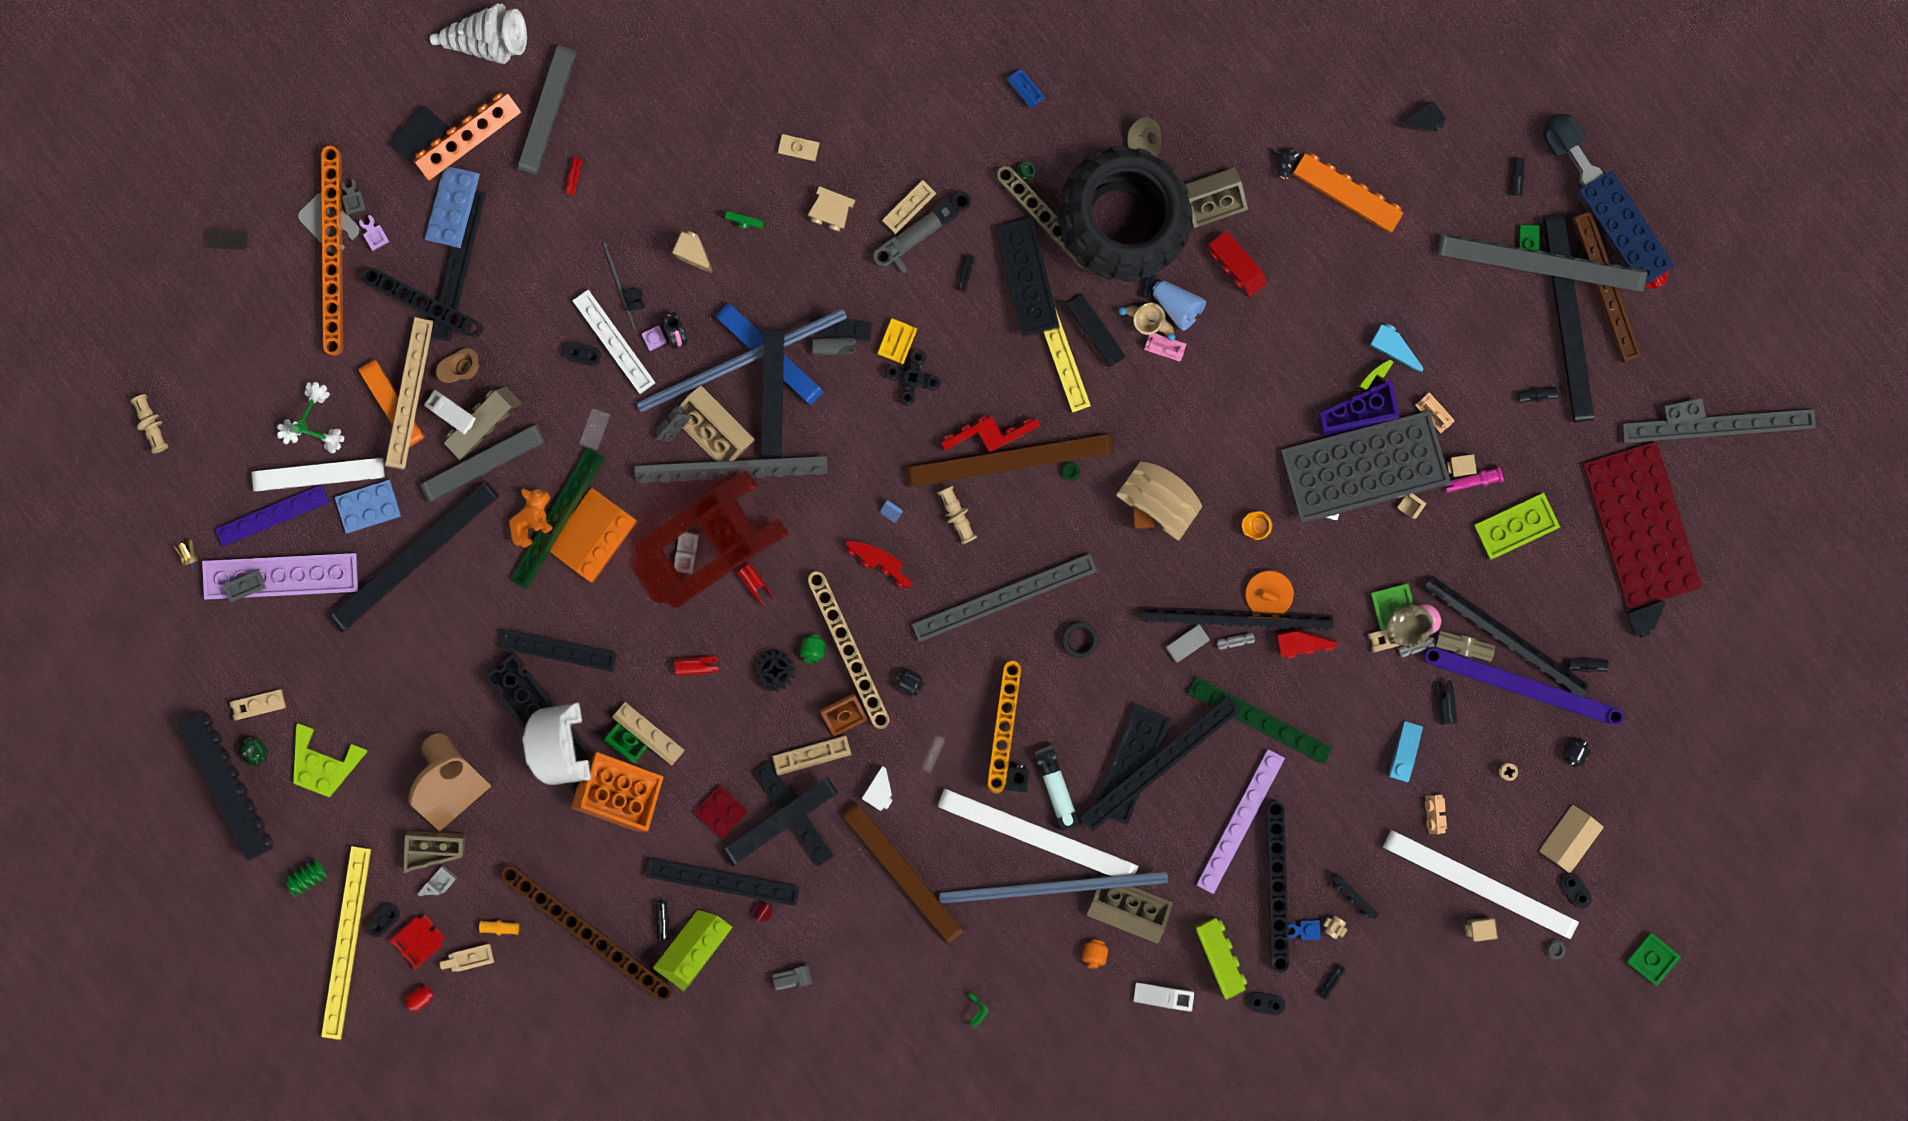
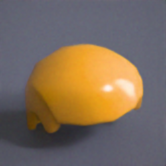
[1241,511,1273,540]

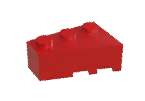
[1209,230,1267,298]

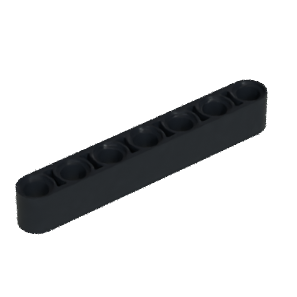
[362,268,483,338]
[762,329,784,458]
[722,777,839,866]

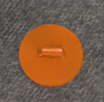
[1246,570,1294,613]

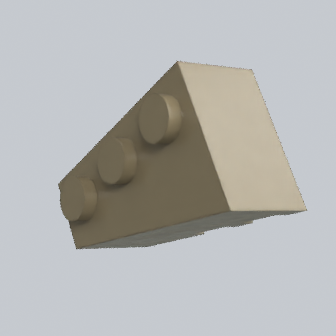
[404,831,465,873]

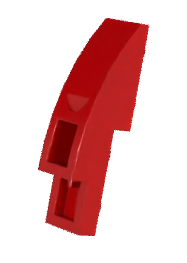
[845,541,913,589]

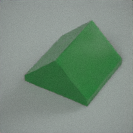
[604,723,648,763]

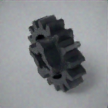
[754,650,796,692]

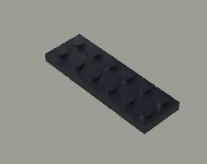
[996,217,1060,337]
[1094,704,1171,825]

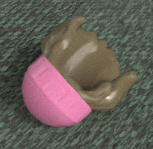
[1386,604,1441,647]

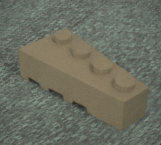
[444,387,522,460]

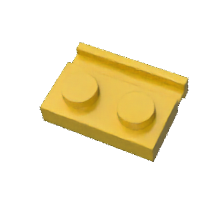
[877,319,917,364]

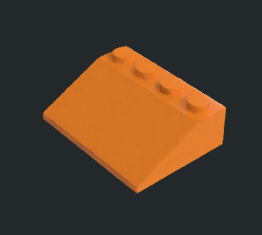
[550,487,638,583]
[571,752,663,832]

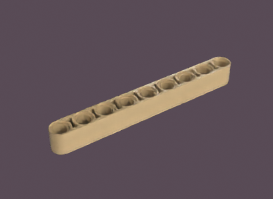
[808,571,890,729]

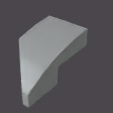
[418,865,458,896]

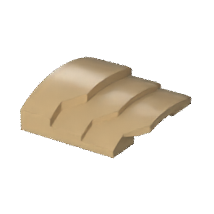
[1116,461,1202,541]

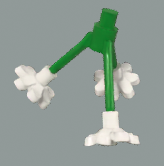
[277,382,344,453]

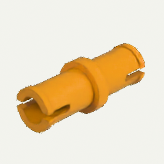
[479,920,519,936]

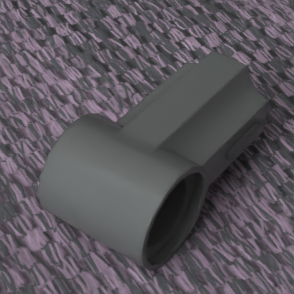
[772,965,813,991]

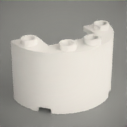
[523,703,591,785]

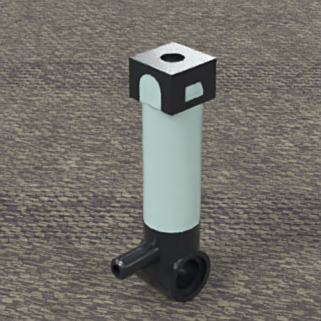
[1033,743,1080,831]

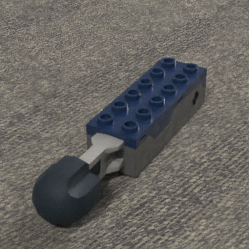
[1543,114,1675,289]

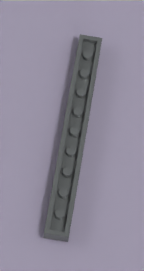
[1622,409,1816,443]
[635,456,828,484]
[912,554,1097,642]

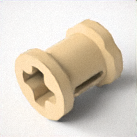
[1499,763,1518,781]

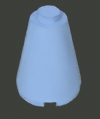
[1152,280,1206,331]

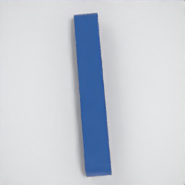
[715,302,824,406]

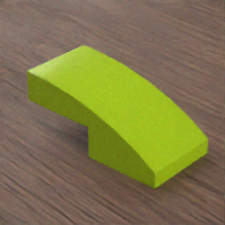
[1359,360,1393,391]

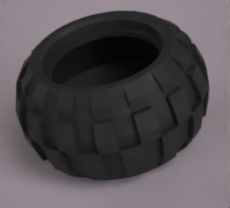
[1057,146,1193,282]

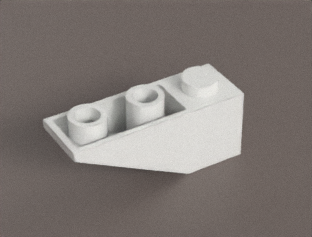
[424,390,476,434]
[1133,982,1194,1011]

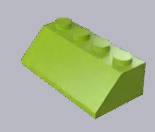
[653,910,732,991]
[1195,917,1247,1000]

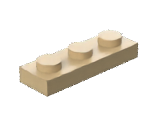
[882,180,936,234]

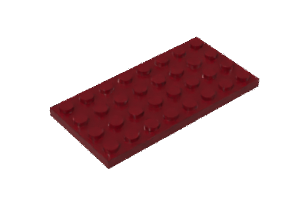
[1583,441,1702,610]

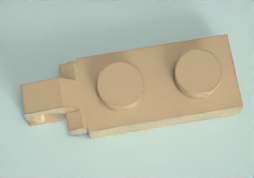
[439,943,495,972]

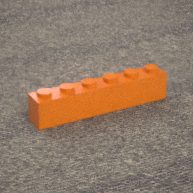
[1292,153,1403,234]

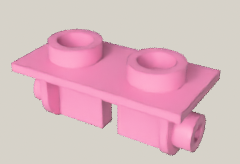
[1144,333,1186,361]

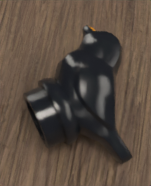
[1270,147,1301,179]

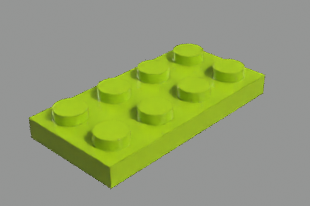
[1474,493,1560,560]

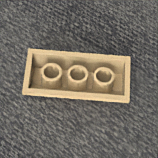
[680,386,755,462]

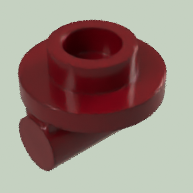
[753,902,773,922]

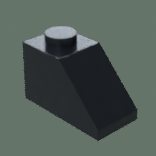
[1401,100,1446,132]
[1626,600,1666,638]

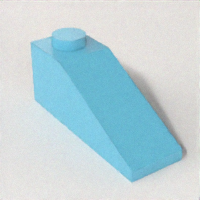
[1369,323,1424,373]
[1388,721,1423,782]

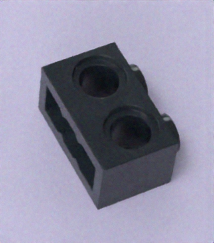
[991,761,1029,793]

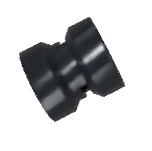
[623,289,645,311]

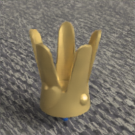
[173,539,198,569]

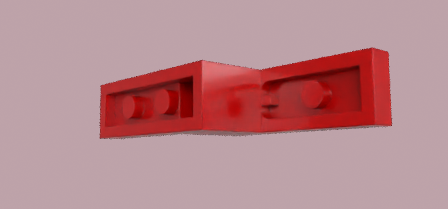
[941,415,1040,453]

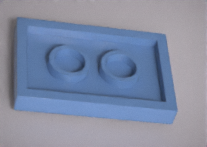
[335,480,402,534]

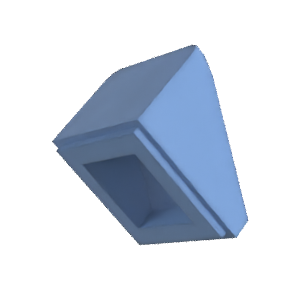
[880,500,903,523]

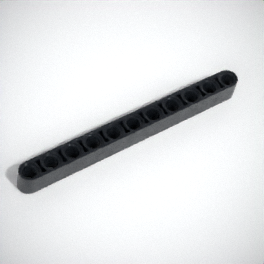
[1543,214,1594,423]
[329,481,499,633]

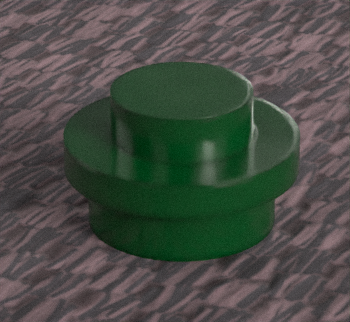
[1016,162,1035,181]
[1061,462,1080,481]

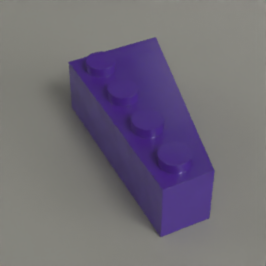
[1319,379,1400,436]

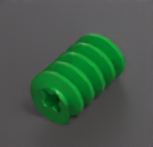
[286,858,329,898]

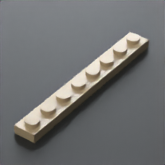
[385,317,434,470]

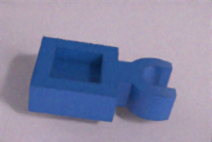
[1288,920,1321,940]

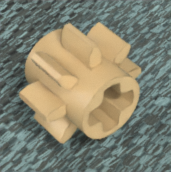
[1323,915,1347,939]

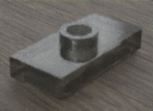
[207,229,248,251]

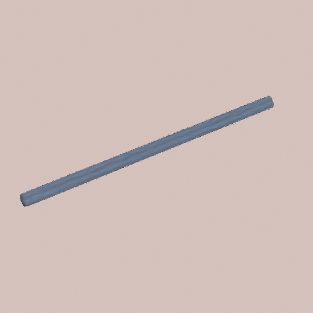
[637,309,847,412]
[939,872,1168,904]

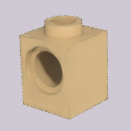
[1447,454,1477,477]

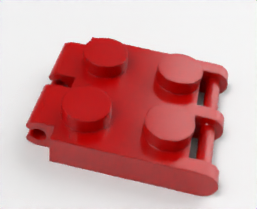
[389,915,446,970]

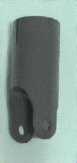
[813,338,856,356]

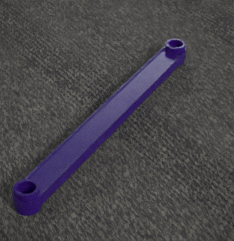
[1424,647,1624,725]

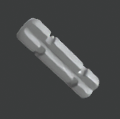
[1217,633,1255,650]
[1398,637,1436,657]

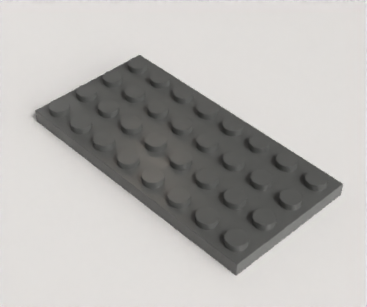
[1281,411,1451,524]

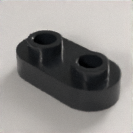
[564,342,602,366]
[1561,873,1592,908]
[367,904,400,938]
[1247,992,1285,1015]

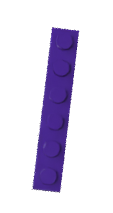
[215,485,330,547]

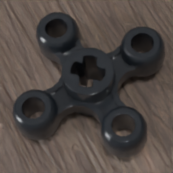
[885,350,941,406]

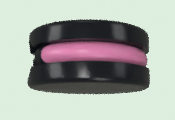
[661,311,688,349]

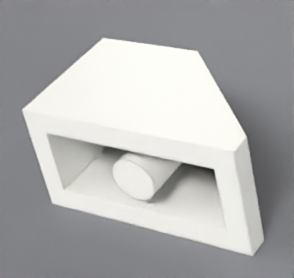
[862,766,893,811]

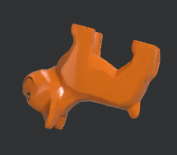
[508,489,553,548]

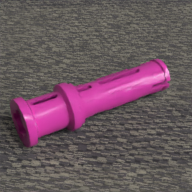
[1445,465,1504,493]

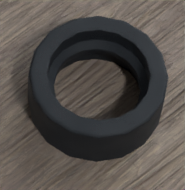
[1062,622,1098,658]

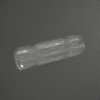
[922,736,945,772]

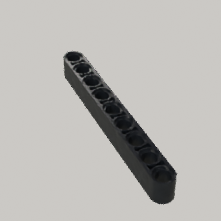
[1266,800,1289,973]

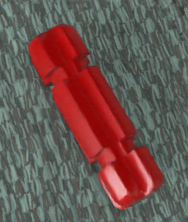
[565,157,583,195]

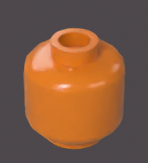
[1082,939,1108,969]

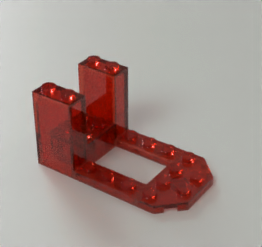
[633,470,789,608]

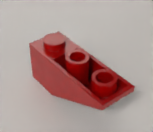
[1275,627,1338,659]

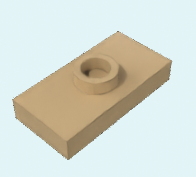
[778,134,820,162]

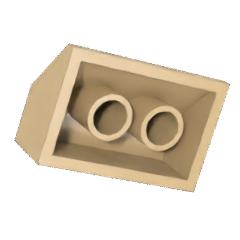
[673,231,712,273]

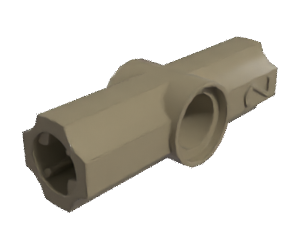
[1435,631,1495,662]

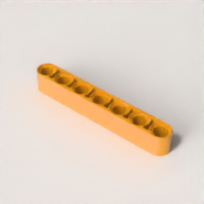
[987,661,1021,794]

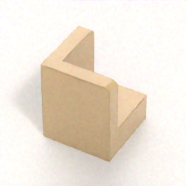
[1396,494,1426,519]

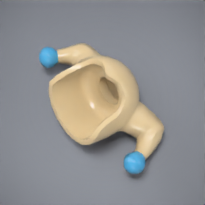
[1119,302,1176,341]

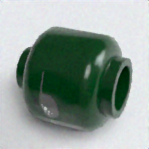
[240,737,268,767]

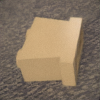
[808,186,855,232]

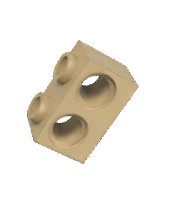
[1465,917,1497,942]

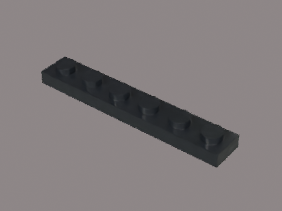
[500,629,617,672]
[754,761,834,867]

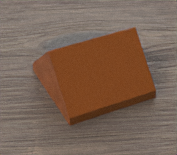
[820,693,868,737]

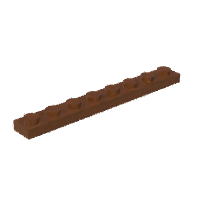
[1572,211,1642,363]

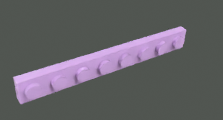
[1196,749,1285,894]

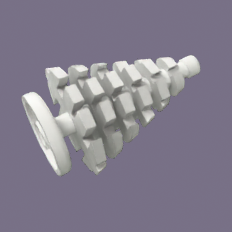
[430,3,527,64]

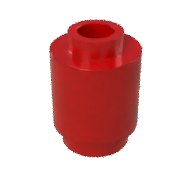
[405,985,434,1012]

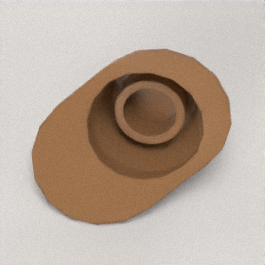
[436,348,480,383]

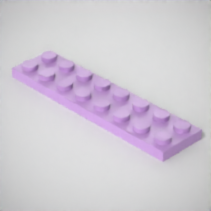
[202,553,359,600]

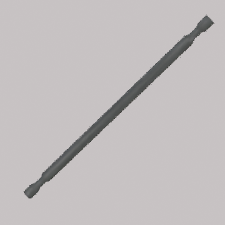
[602,242,636,330]

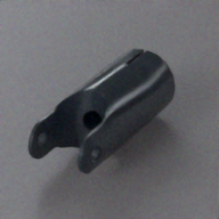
[1436,680,1458,725]

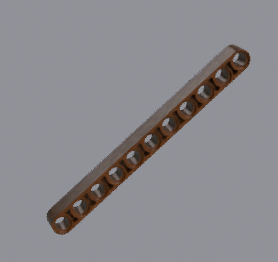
[905,434,1115,487]
[501,866,673,1001]

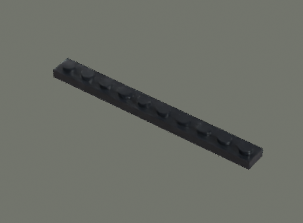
[1425,575,1589,697]
[1140,607,1334,631]
[1080,696,1241,832]

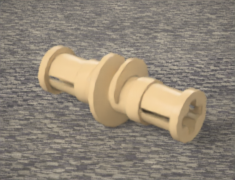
[130,394,168,454]
[937,485,977,544]

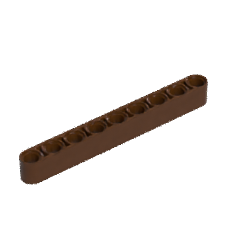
[841,802,965,945]

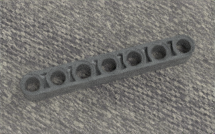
[518,44,577,176]
[420,425,546,503]

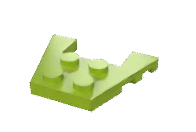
[294,723,368,797]

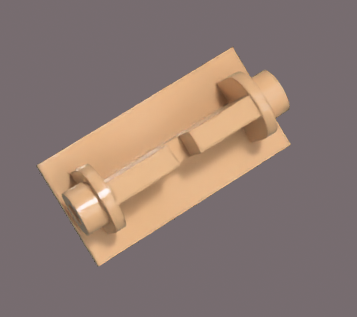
[1415,392,1455,433]
[1425,795,1447,834]

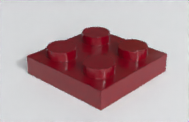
[694,785,748,839]

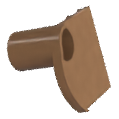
[408,733,491,832]

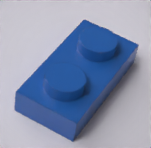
[1007,69,1046,109]

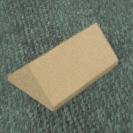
[1539,804,1604,873]

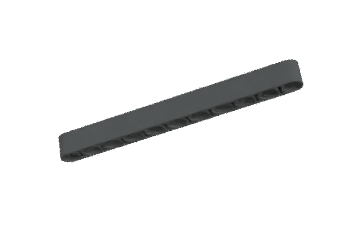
[1437,234,1648,291]

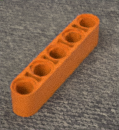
[358,359,424,448]

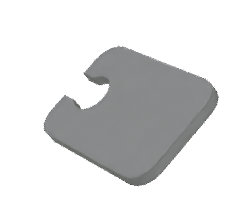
[298,193,360,254]

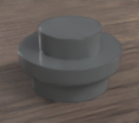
[1546,940,1566,960]

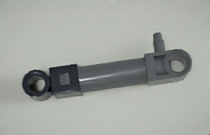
[874,191,971,273]

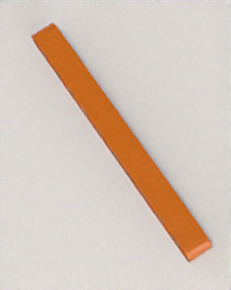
[321,146,343,356]

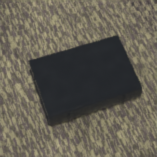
[390,105,450,168]

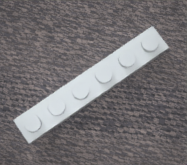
[573,290,655,394]

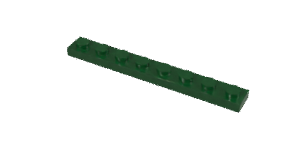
[510,447,605,589]
[1188,677,1333,764]

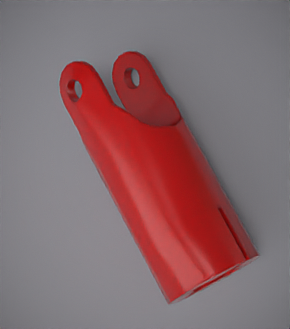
[737,563,775,607]
[675,656,719,676]

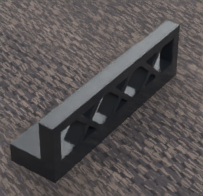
[1066,294,1126,368]

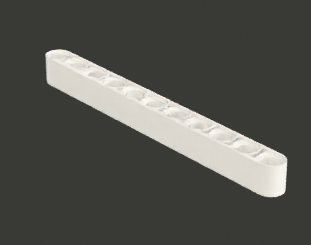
[937,789,1139,877]
[1383,830,1579,939]

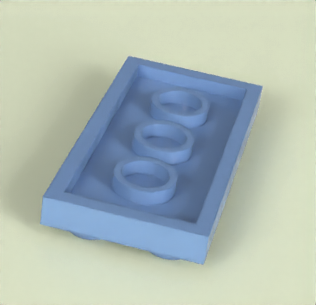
[425,167,480,248]

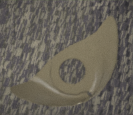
[1127,117,1161,157]

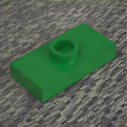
[725,211,764,230]
[1519,225,1540,251]

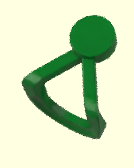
[967,991,989,1028]

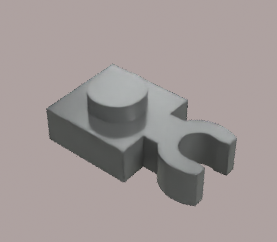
[341,179,366,215]

